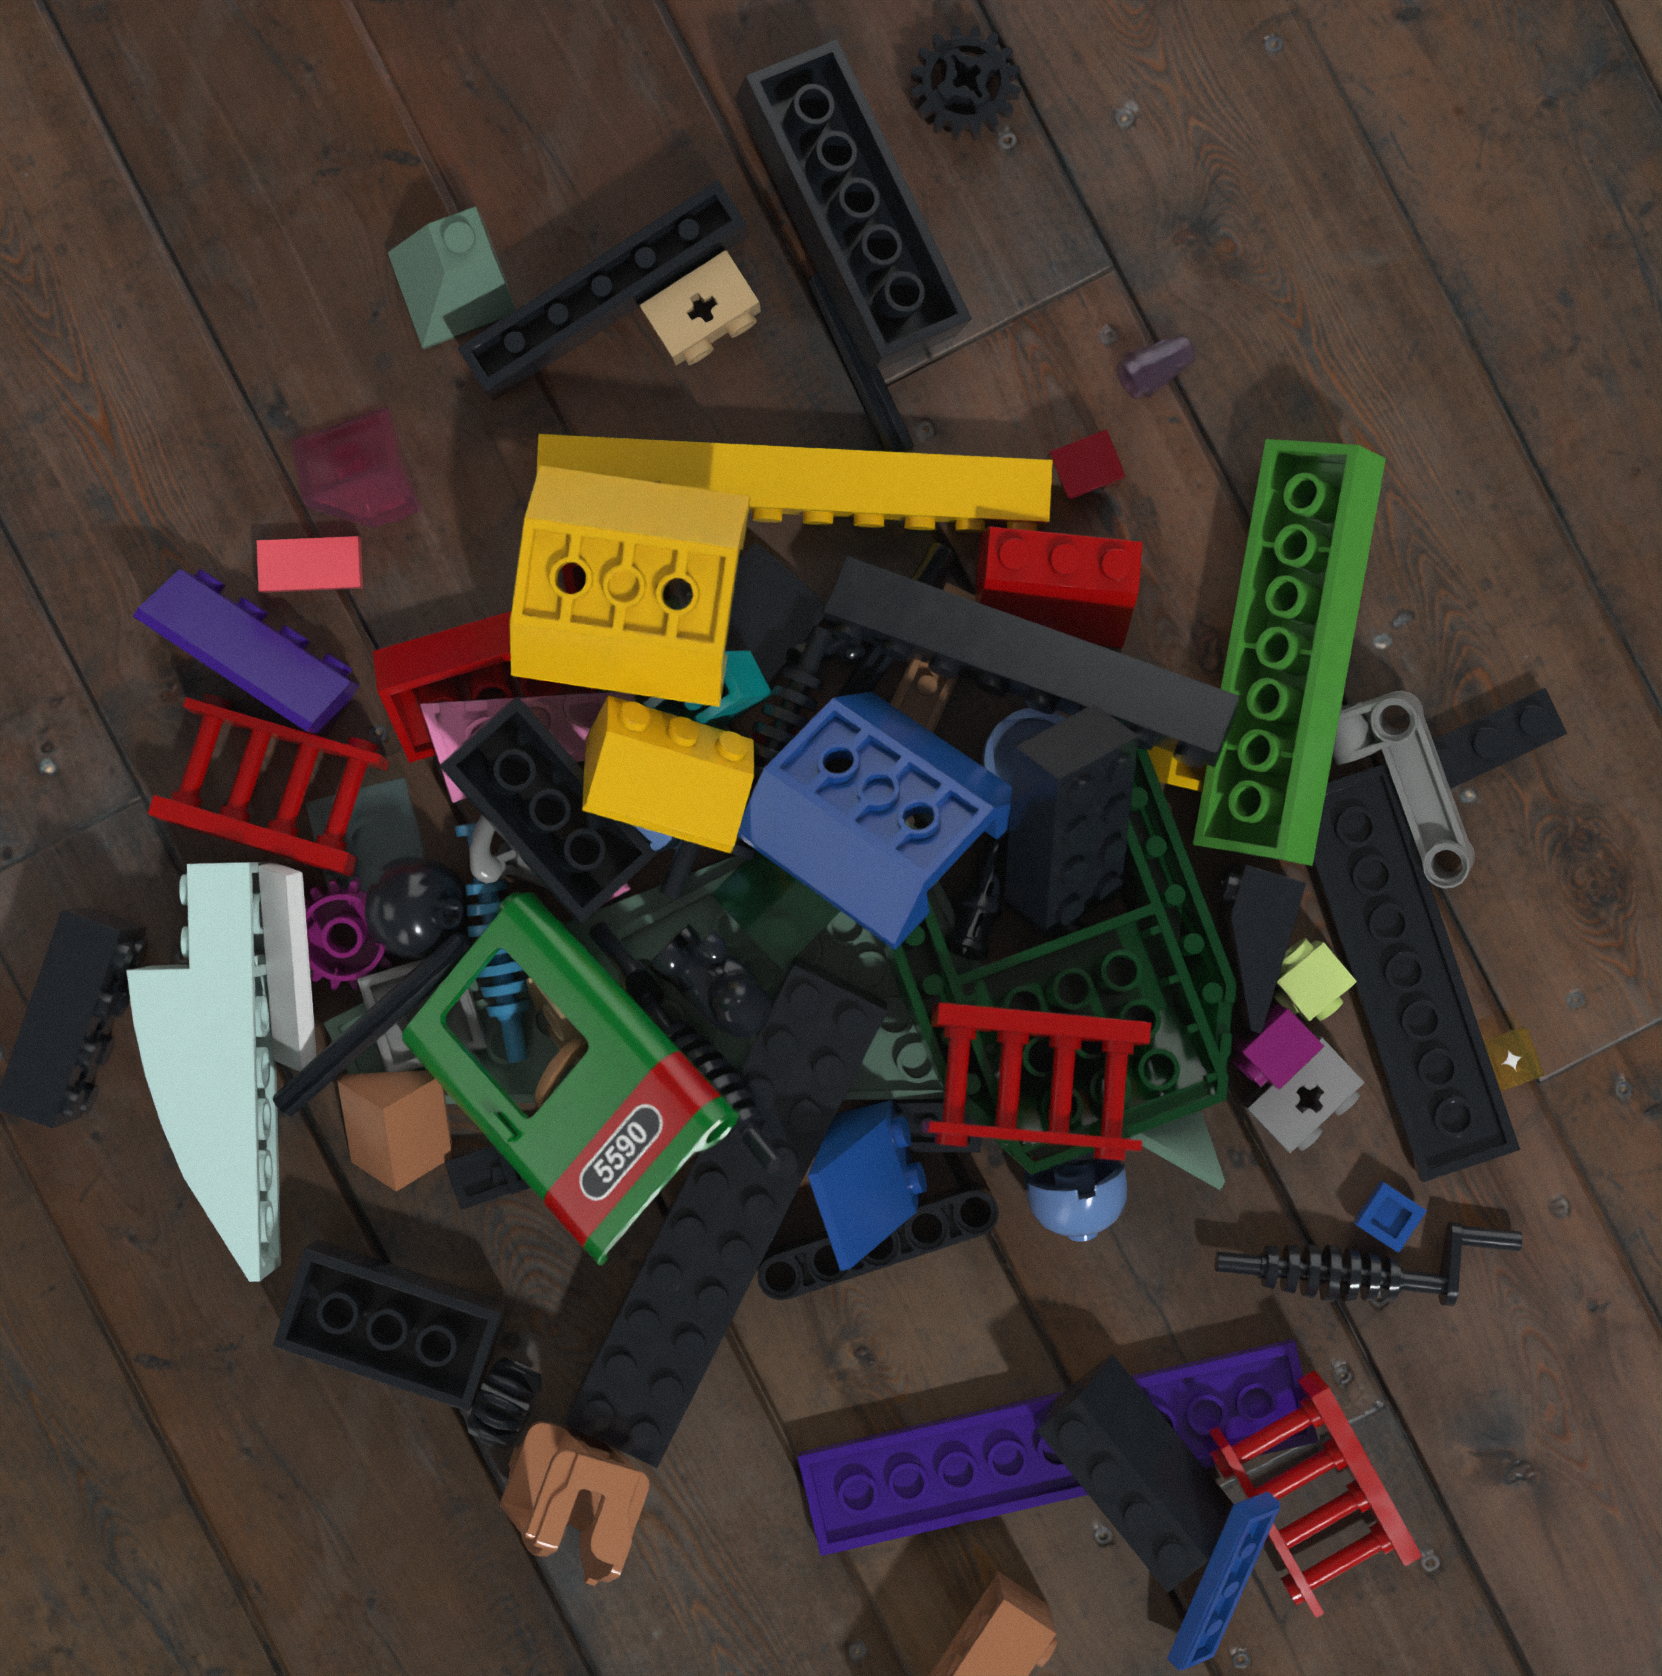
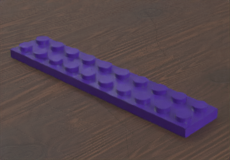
[798,1339,1318,1556]

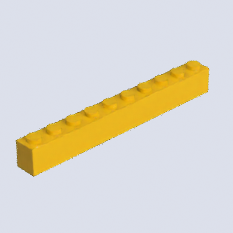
[536,434,1053,533]

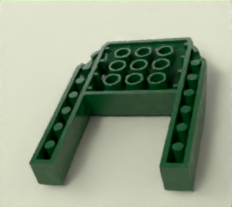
[880,715,1237,1175]

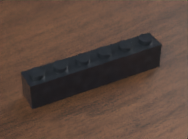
[457,180,749,401]

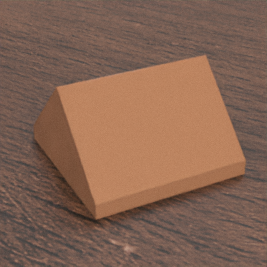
[337,1070,453,1191]

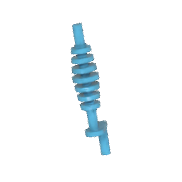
[455,821,530,1063]

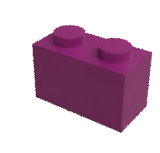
[1231,1002,1325,1090]

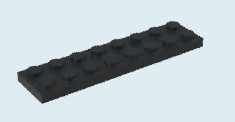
[1313,763,1520,1183]

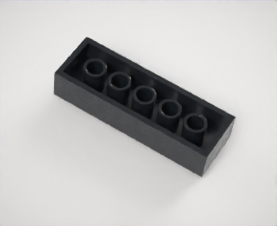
[735,39,972,375]

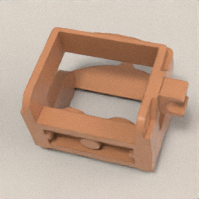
[500,1421,650,1586]

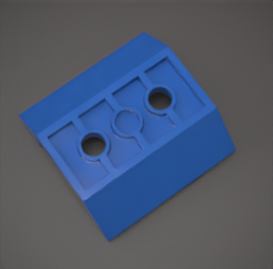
[737,692,1012,950]

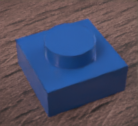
[1353,1180,1427,1253]

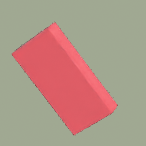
[256,536,363,593]

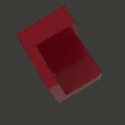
[1046,429,1126,499]

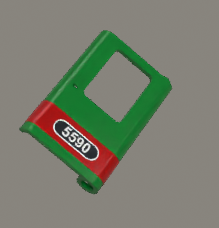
[401,892,739,1266]

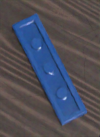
[1167,1491,1281,1671]

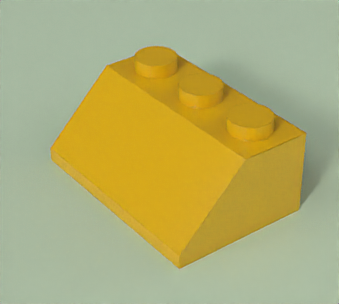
[582,695,754,853]

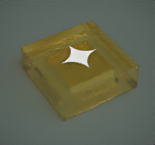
[1484,1027,1545,1091]

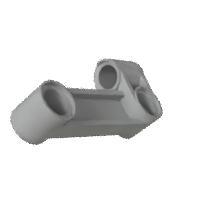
[1332,691,1475,889]

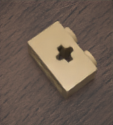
[639,250,761,366]

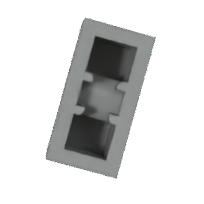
[1240,1034,1365,1153]

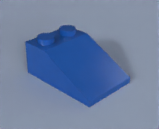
[808,1100,927,1271]

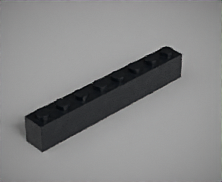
[824,556,1240,768]

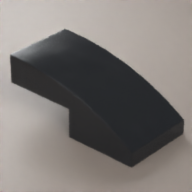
[444,1145,530,1210]

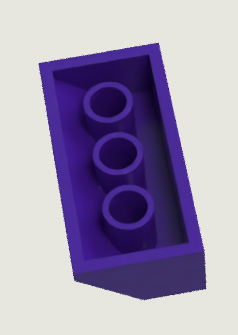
[133,568,360,735]

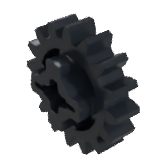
[911,25,1021,141]

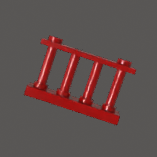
[147,694,390,878]
[922,1003,1151,1161]
[1209,1370,1423,1618]

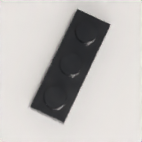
[1433,688,1567,789]

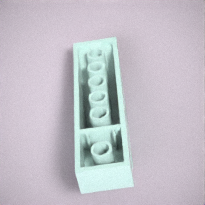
[127,861,281,1282]

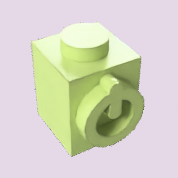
[1272,938,1357,1021]

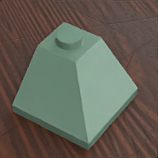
[388,206,517,349]
[1129,1110,1225,1190]

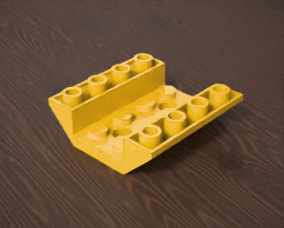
[510,465,750,707]

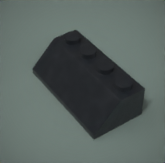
[439,697,657,924]
[1033,1353,1234,1593]

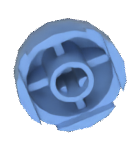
[1024,1159,1127,1241]

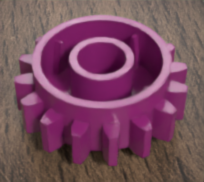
[305,877,396,990]

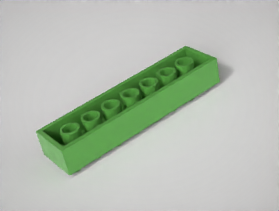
[1193,439,1386,866]

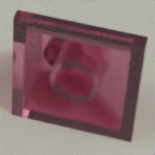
[292,407,422,528]

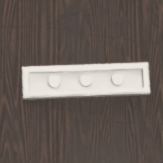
[258,862,317,1072]

